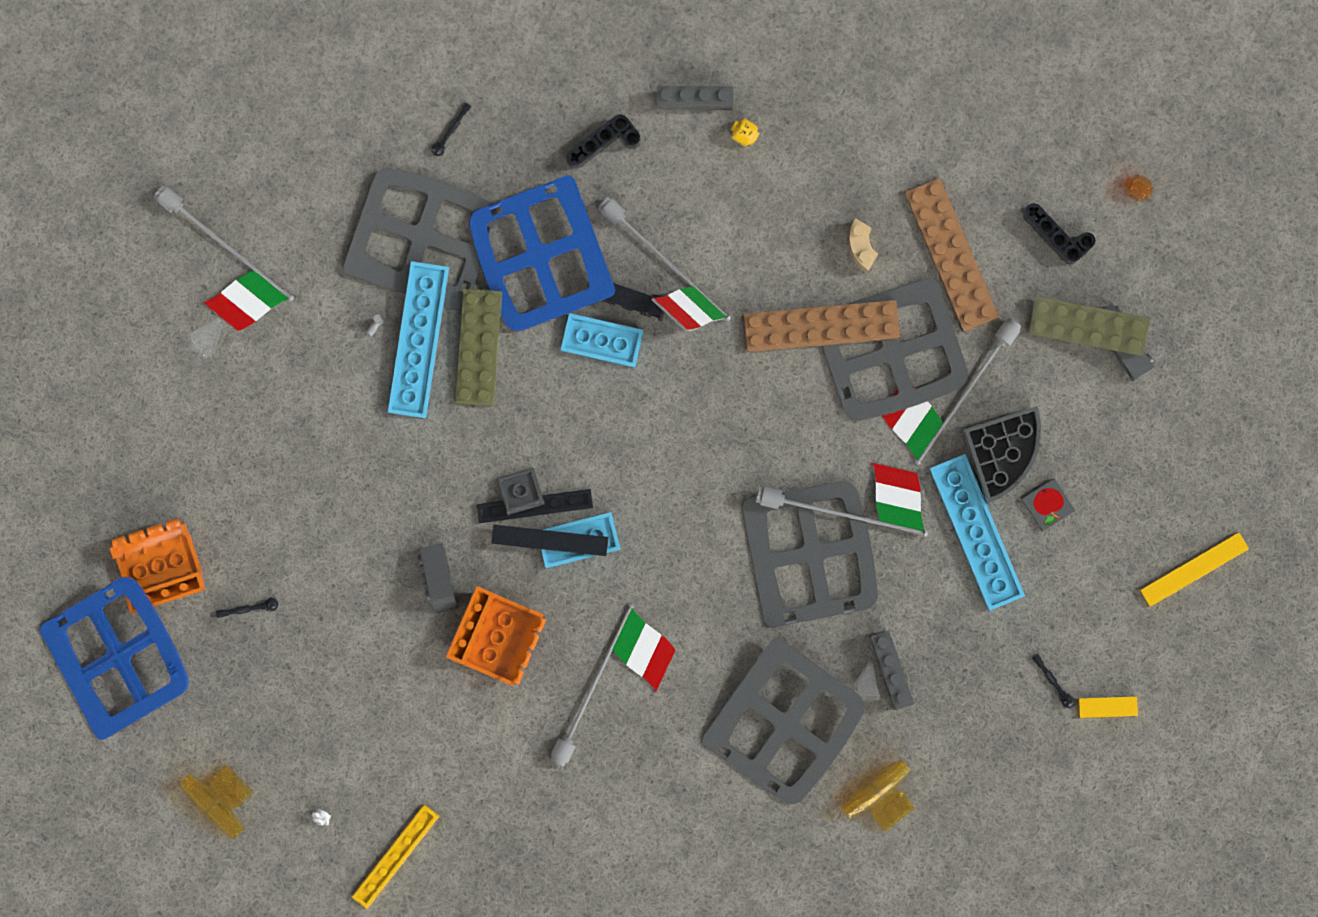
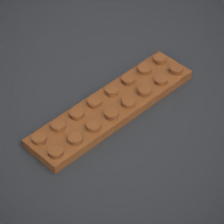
[905,178,999,332]
[744,300,900,353]

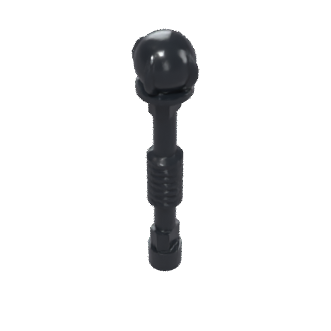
[431,103,471,156]
[216,598,279,618]
[1032,654,1075,708]

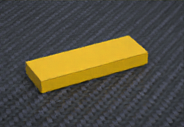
[1078,697,1138,718]

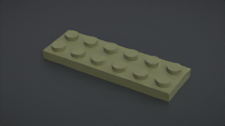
[455,289,502,406]
[1029,296,1151,356]

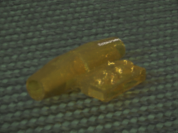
[841,759,915,832]
[179,765,254,840]

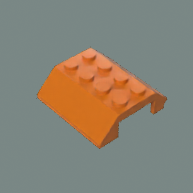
[110,518,205,614]
[446,586,546,686]

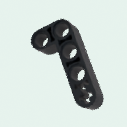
[567,114,641,169]
[1023,203,1096,265]
[602,283,665,321]

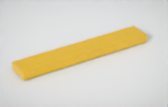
[1140,533,1249,607]
[352,804,439,909]

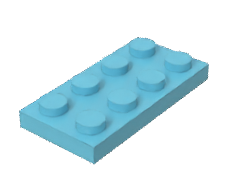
[561,313,644,368]
[541,512,621,569]

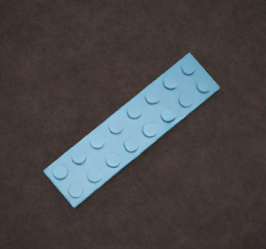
[388,261,449,418]
[929,454,1025,611]

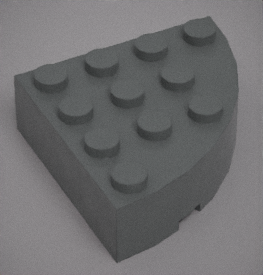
[962,406,1041,504]

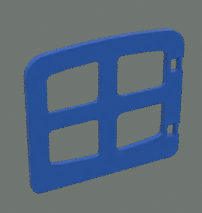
[470,175,615,331]
[40,577,189,740]

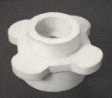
[312,809,331,826]

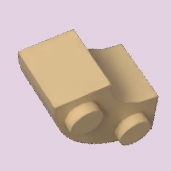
[848,218,878,273]

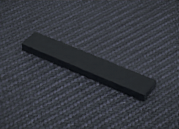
[477,489,593,524]
[491,524,609,557]

